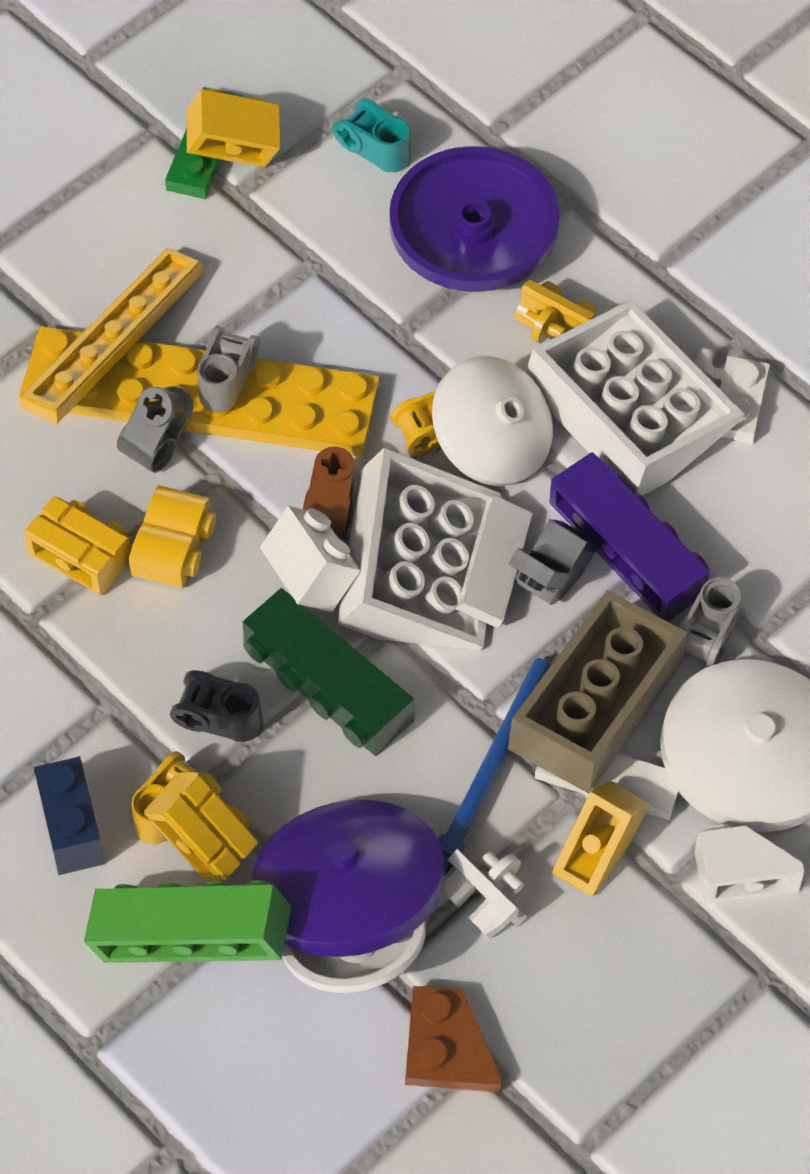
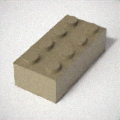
[508,590,688,794]

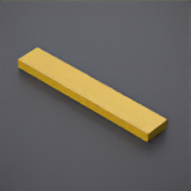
[20,247,203,424]

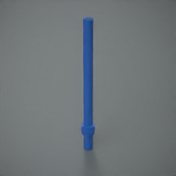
[438,658,551,874]

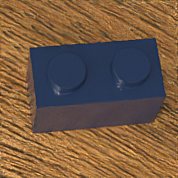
[34,756,105,876]

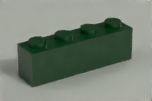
[242,587,414,757]

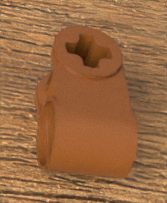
[303,447,354,536]

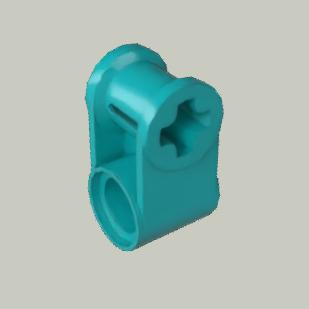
[332,98,411,172]

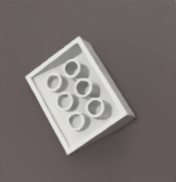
[526,300,744,496]
[337,448,501,651]

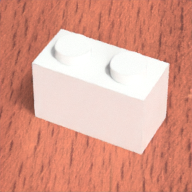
[260,506,361,612]

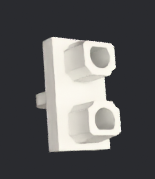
[443,849,527,938]

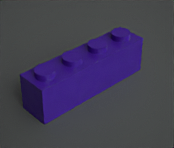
[549,451,710,622]

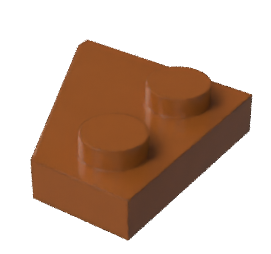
[405,986,501,1092]

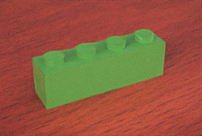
[84,880,291,963]

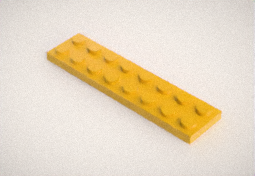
[19,326,379,458]

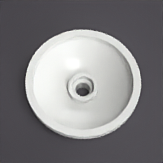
[432,356,553,486]
[283,921,426,993]

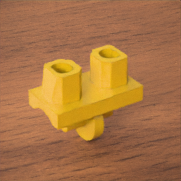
[514,279,597,344]

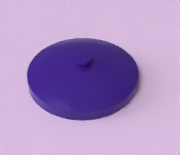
[389,146,560,292]
[251,800,446,957]

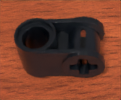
[170,670,264,742]

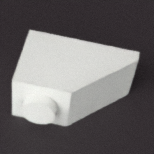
[694,824,805,904]

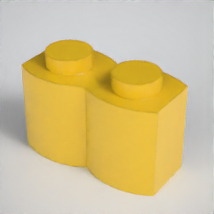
[129,485,216,589]

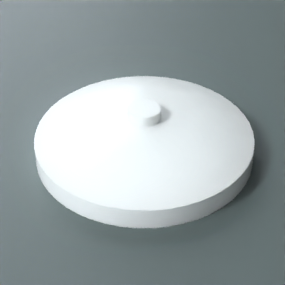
[660,659,810,832]

